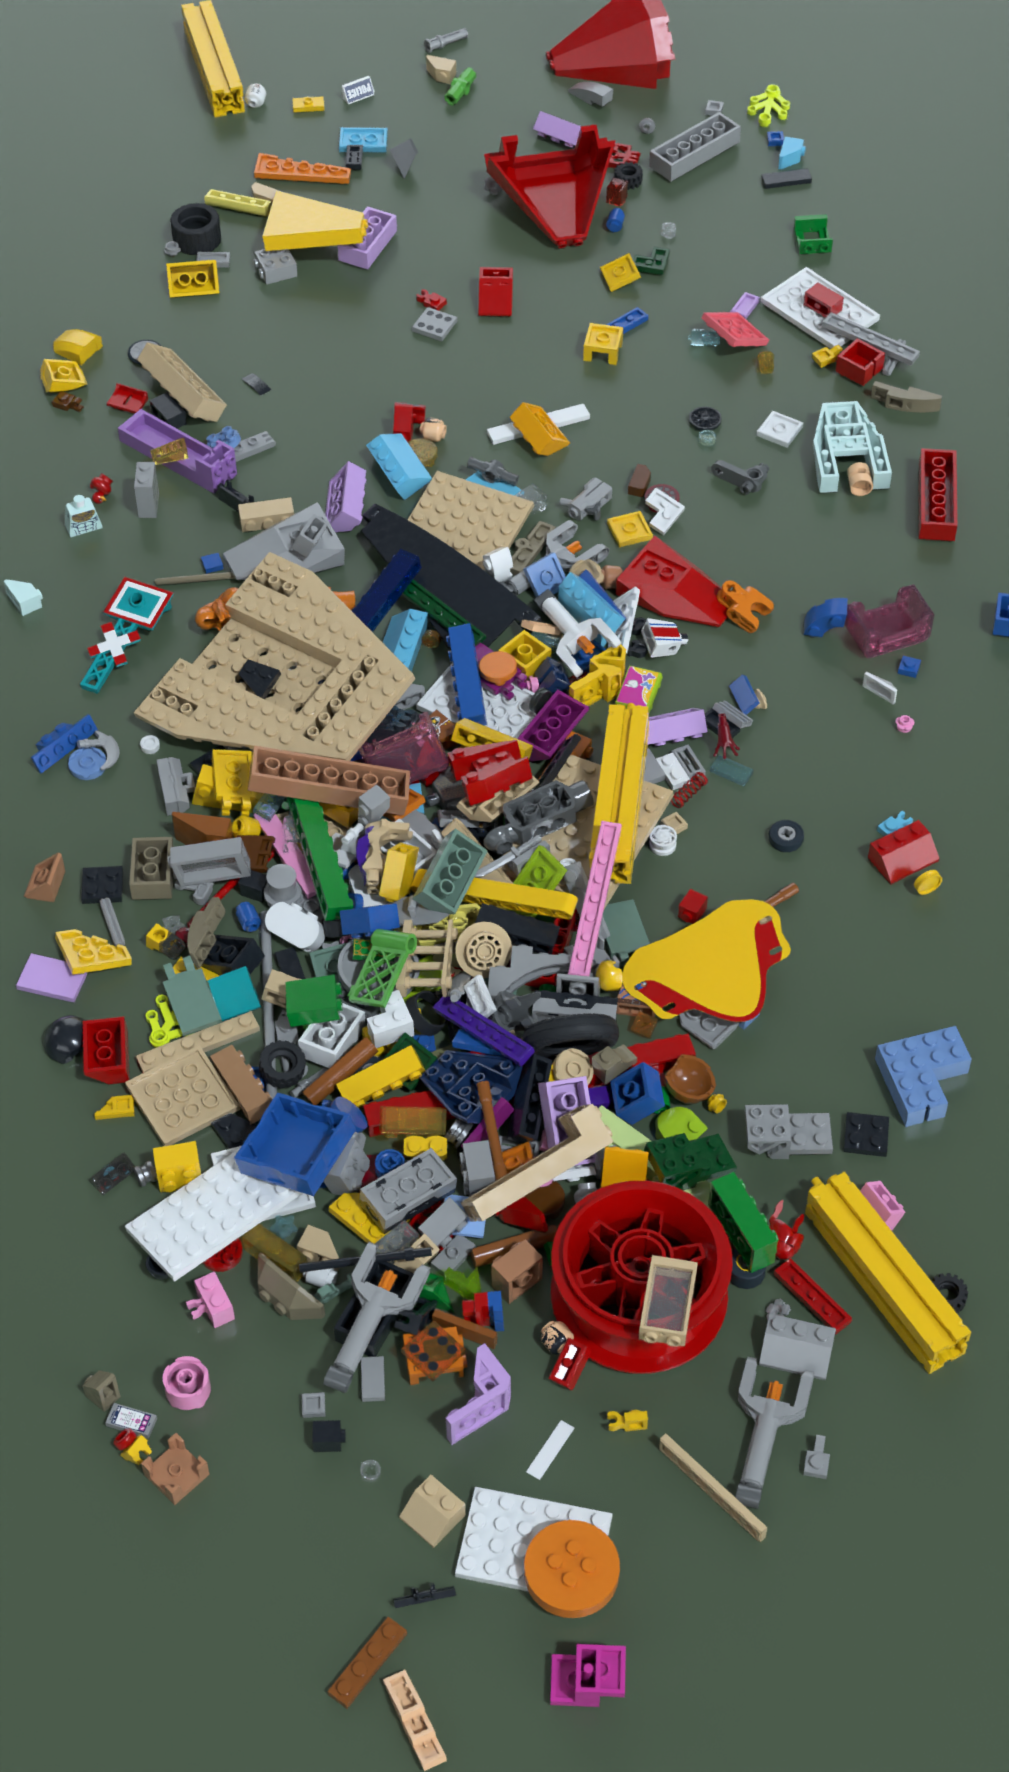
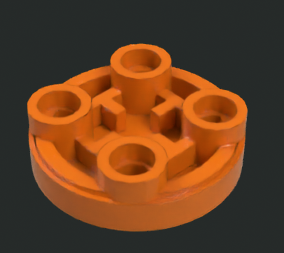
[479,651,517,686]

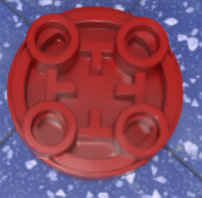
[202,1238,243,1272]

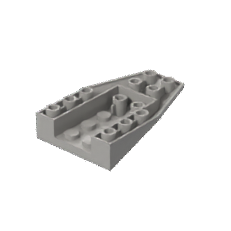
[223,502,345,580]

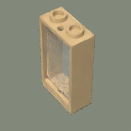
[639,1255,698,1347]

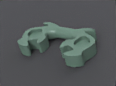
[314,1272,353,1304]

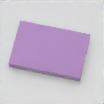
[16,954,88,1003]

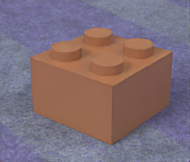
[491,1240,543,1304]

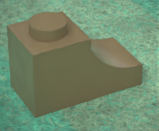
[592,1044,637,1084]

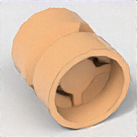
[847,462,873,496]

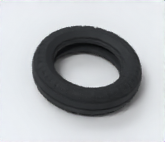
[523,1013,619,1059]

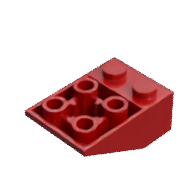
[479,267,513,316]

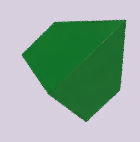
[419,1273,455,1313]

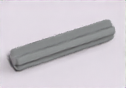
[882,339,906,376]
[100,897,125,947]

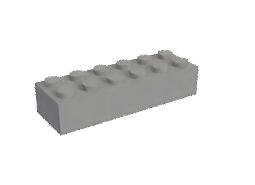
[649,112,741,181]

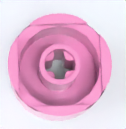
[163,1356,211,1410]

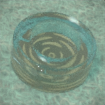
[699,430,716,446]

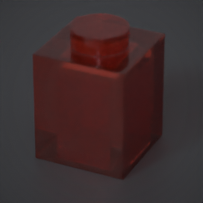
[606,178,628,207]

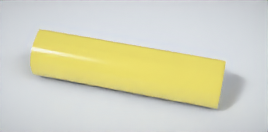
[205,189,271,217]

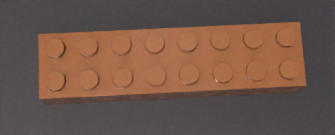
[248,745,410,815]

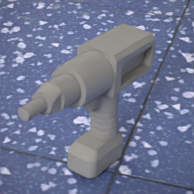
[175,880,216,905]

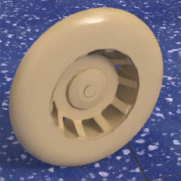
[456,922,512,978]

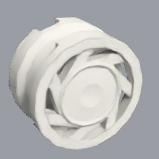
[649,825,677,856]

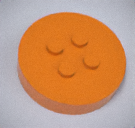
[524,1520,620,1618]

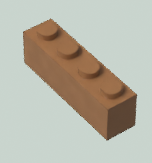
[210,1045,273,1124]

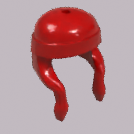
[769,1200,804,1260]

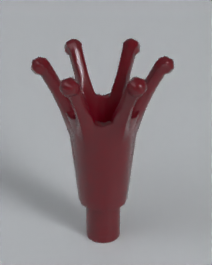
[713,713,740,759]

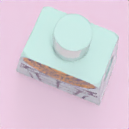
[65,495,103,537]

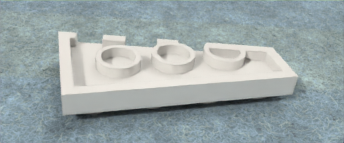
[608,587,640,654]

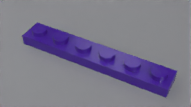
[433,996,535,1066]

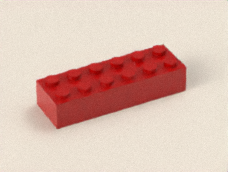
[919,448,958,541]

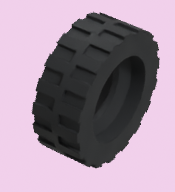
[259,1040,306,1088]

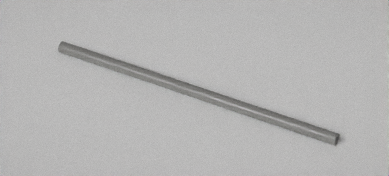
[260,911,277,1099]

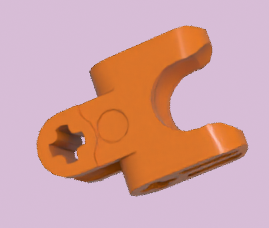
[717,580,774,633]

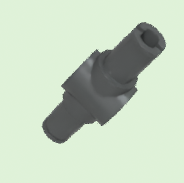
[467,457,519,486]

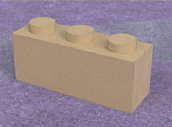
[238,497,294,532]

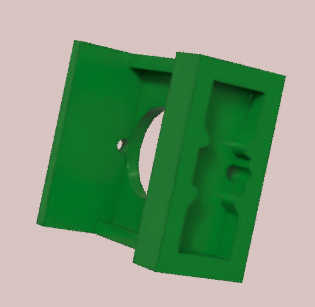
[793,214,833,254]

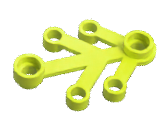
[747,85,790,127]
[145,994,193,1048]

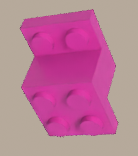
[550,1644,626,1707]

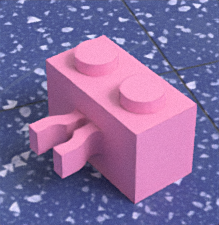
[860,1181,905,1230]
[186,1271,235,1328]

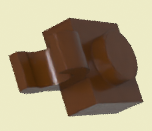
[52,391,84,412]

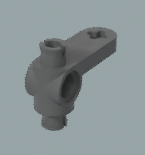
[711,460,769,495]

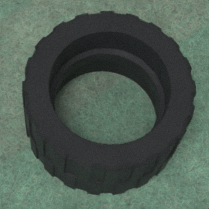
[170,203,221,255]

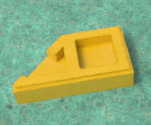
[95,1095,135,1120]

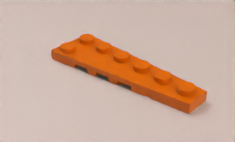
[254,153,351,184]

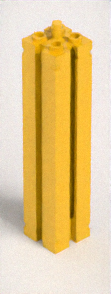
[181,0,245,117]
[589,703,650,884]
[805,1171,971,1374]

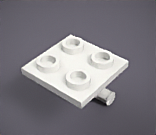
[332,823,364,869]

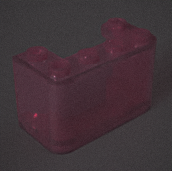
[845,584,935,658]
[359,712,449,785]

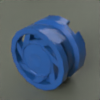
[375,1149,405,1178]

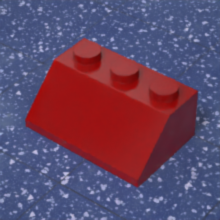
[868,820,940,885]
[83,1016,130,1084]

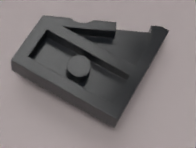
[238,659,281,699]

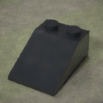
[192,934,265,975]

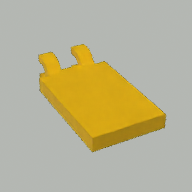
[212,749,256,816]

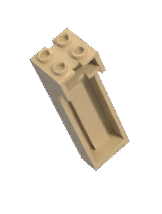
[460,1104,614,1222]

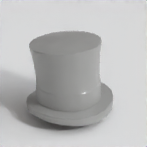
[264,864,302,906]

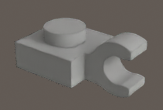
[803,1434,830,1479]

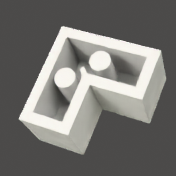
[367,990,414,1048]

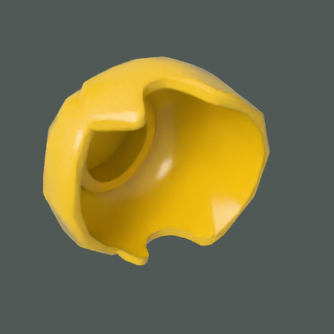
[595,960,623,991]

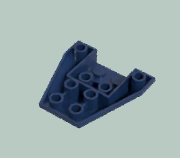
[419,1050,523,1123]

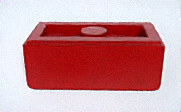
[548,1338,592,1391]

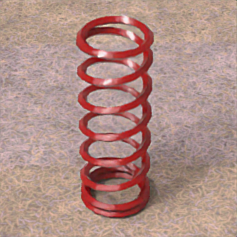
[671,772,708,808]

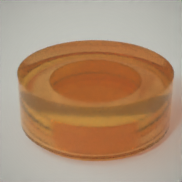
[422,630,441,648]

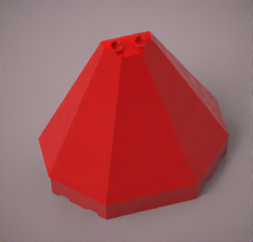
[546,0,675,89]
[484,124,616,248]

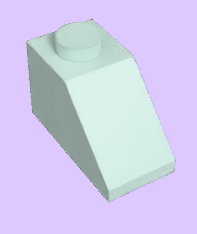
[4,580,43,616]

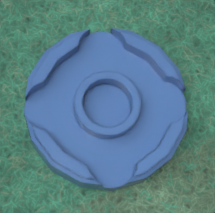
[68,747,106,780]

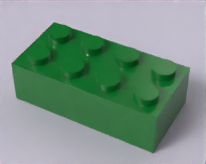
[708,1172,779,1273]

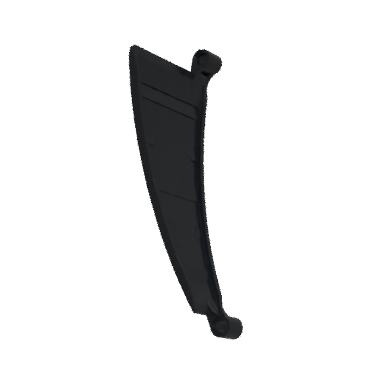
[362,504,543,651]

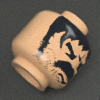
[420,417,447,442]
[541,1321,574,1355]

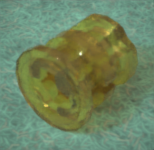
[757,351,774,374]

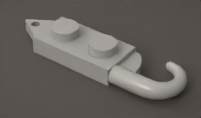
[275,1010,308,1078]

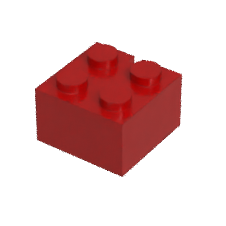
[836,338,885,386]

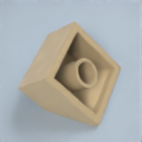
[399,1475,466,1548]

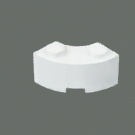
[483,547,513,583]

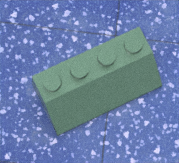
[412,828,488,915]

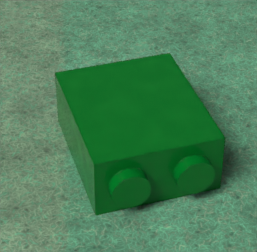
[286,975,343,1027]

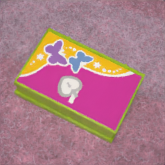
[615,665,663,713]

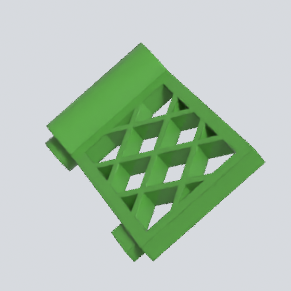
[347,929,417,1008]

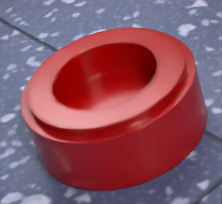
[113,1428,137,1451]

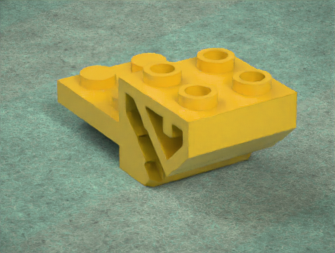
[569,644,626,706]

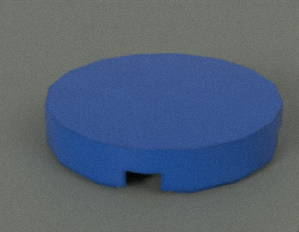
[331,1097,367,1133]

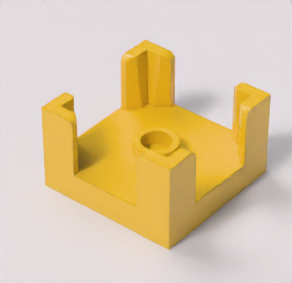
[583,323,623,365]

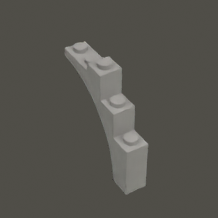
[466,944,572,1020]

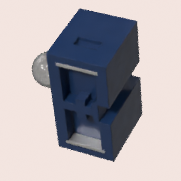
[534,656,570,696]

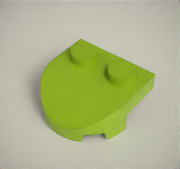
[655,1107,708,1141]

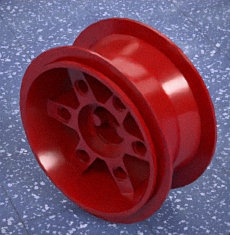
[551,1181,733,1374]

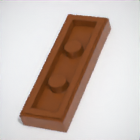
[432,1309,497,1349]

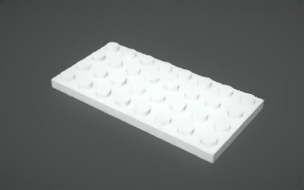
[125,1149,303,1282]

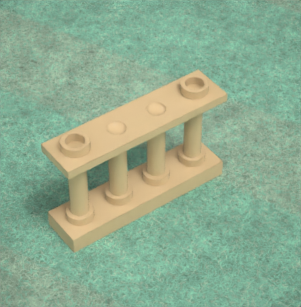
[396,919,458,997]

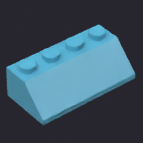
[366,434,432,500]
[558,572,625,647]
[383,609,428,672]

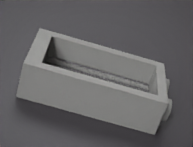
[168,837,251,886]

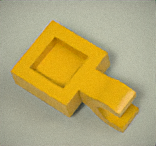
[812,345,843,368]
[607,1410,648,1431]

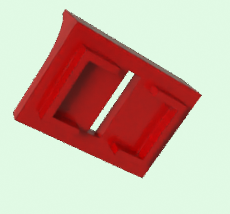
[107,383,148,414]

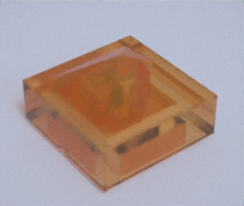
[631,1011,658,1039]

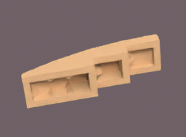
[383,1670,447,1771]

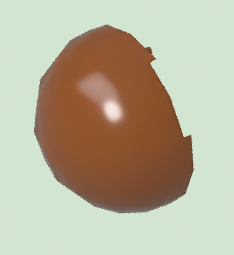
[664,1054,716,1104]

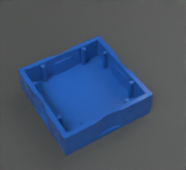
[234,1092,356,1196]

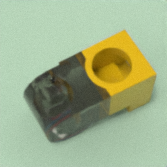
[146,923,186,960]

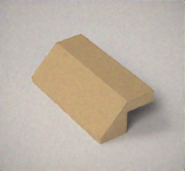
[456,775,540,822]

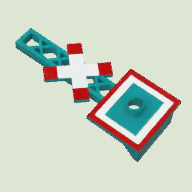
[80,577,174,694]

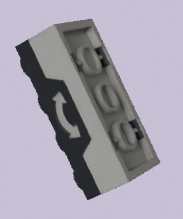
[532,990,618,1023]
[359,1148,457,1234]

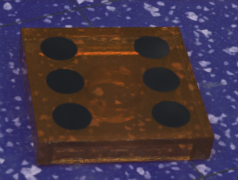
[401,1321,465,1382]

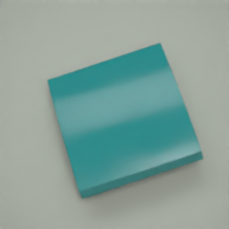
[207,966,261,1022]

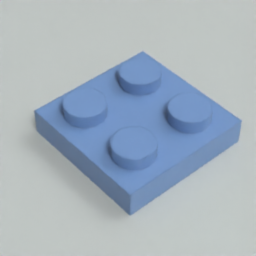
[523,552,566,597]

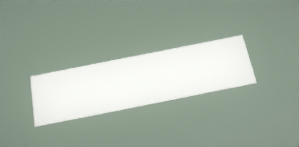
[526,1420,574,1480]

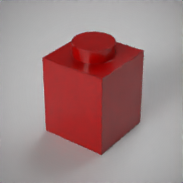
[678,889,708,924]

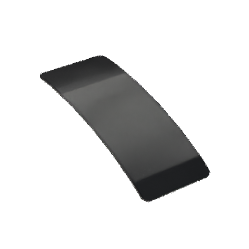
[242,373,271,396]

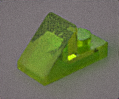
[444,1267,482,1300]

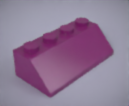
[517,689,590,761]

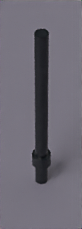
[299,1247,432,1272]

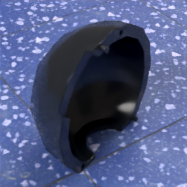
[43,1015,87,1064]

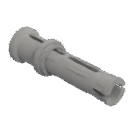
[424,28,468,53]

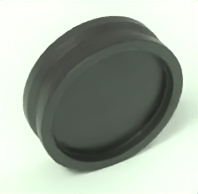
[529,687,552,714]

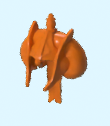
[195,587,238,631]

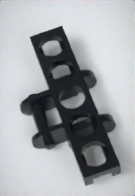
[393,1582,456,1608]

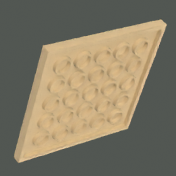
[408,471,534,570]

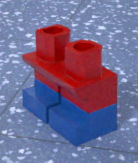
[462,1291,504,1331]

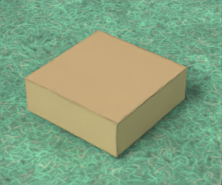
[660,812,688,834]

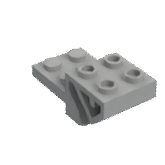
[745,1104,833,1159]

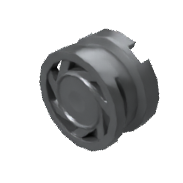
[444,1118,473,1149]

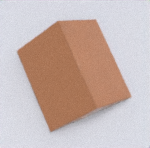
[24,852,65,902]

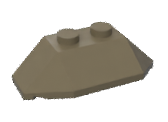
[258,1252,325,1320]

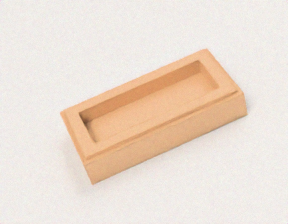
[521,620,561,636]

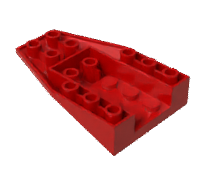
[616,535,728,627]

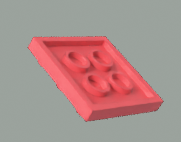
[702,312,769,347]

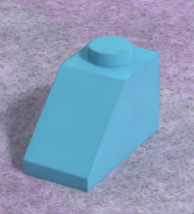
[778,137,806,169]

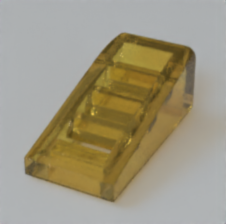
[150,438,188,465]

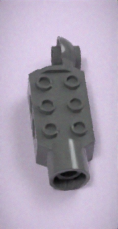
[483,780,594,854]

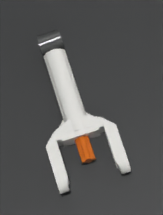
[534,589,622,678]

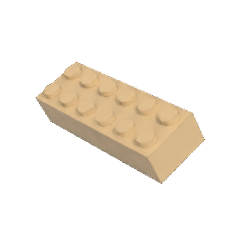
[137,342,227,422]

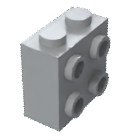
[253,249,297,285]

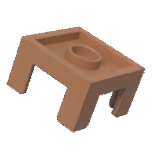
[141,1433,209,1505]

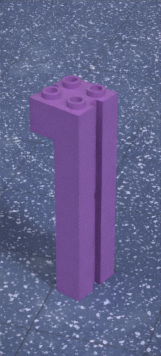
[118,409,237,494]

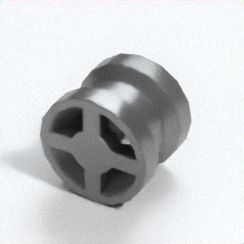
[133,1161,158,1187]

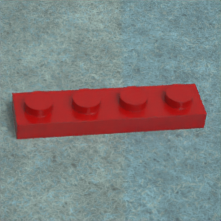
[774,1258,852,1335]

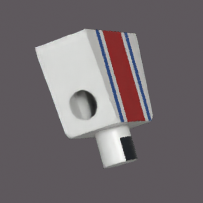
[641,618,688,657]

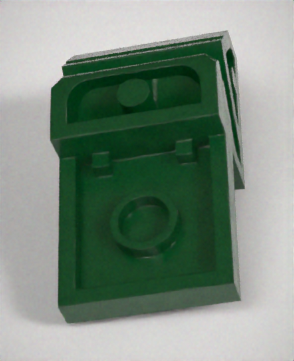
[644,1133,737,1190]

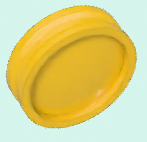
[914,870,942,895]

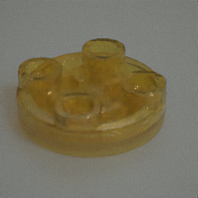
[408,438,438,467]

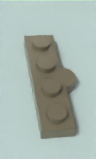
[510,521,555,575]

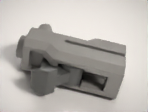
[560,478,612,521]

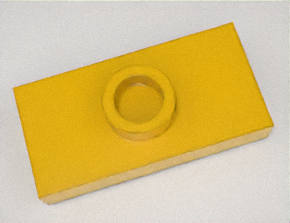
[293,97,324,112]

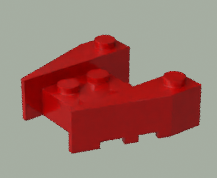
[447,740,533,806]

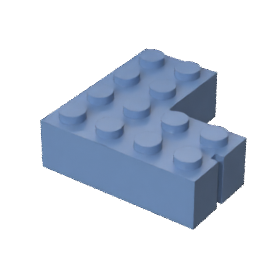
[875,1026,971,1127]

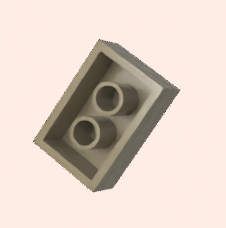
[129,837,174,900]

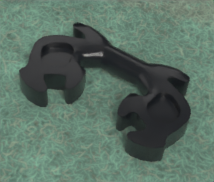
[627,617,648,658]

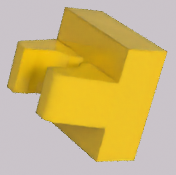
[120,1435,152,1465]

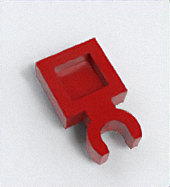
[416,289,447,311]

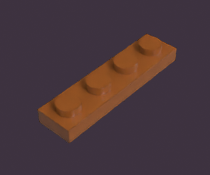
[328,1617,407,1709]

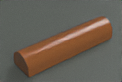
[303,1037,378,1106]
[470,1224,557,1268]

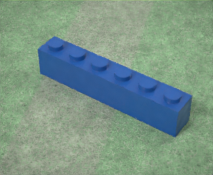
[446,623,487,725]

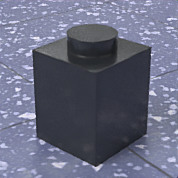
[238,870,267,903]
[312,1420,346,1452]

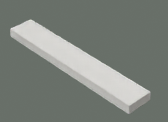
[487,404,590,445]

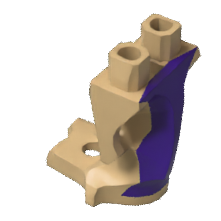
[356,819,413,894]

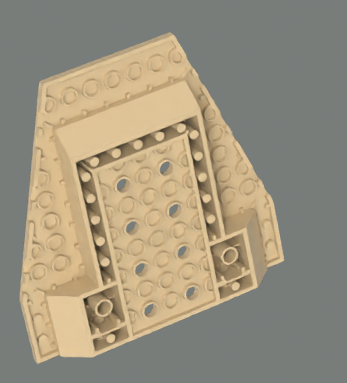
[134,552,415,761]

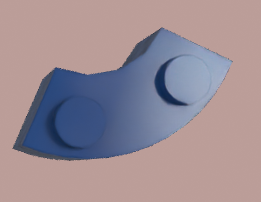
[804,598,848,637]

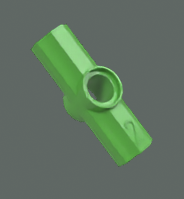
[445,67,476,106]

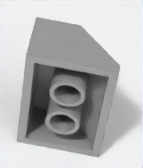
[759,1314,836,1380]

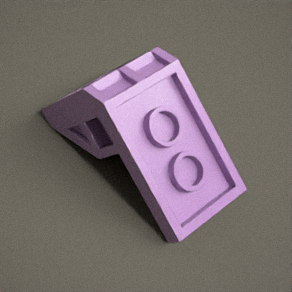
[446,1343,511,1445]

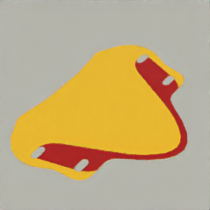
[622,899,791,1022]

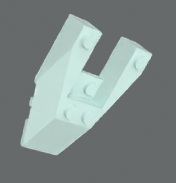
[813,401,892,493]

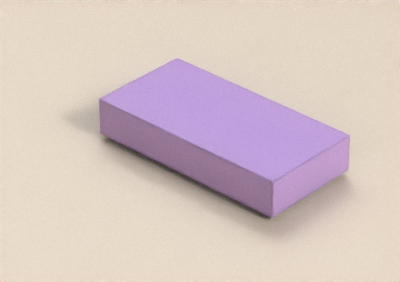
[730,292,760,319]

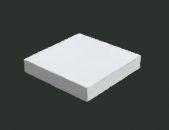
[756,411,803,448]

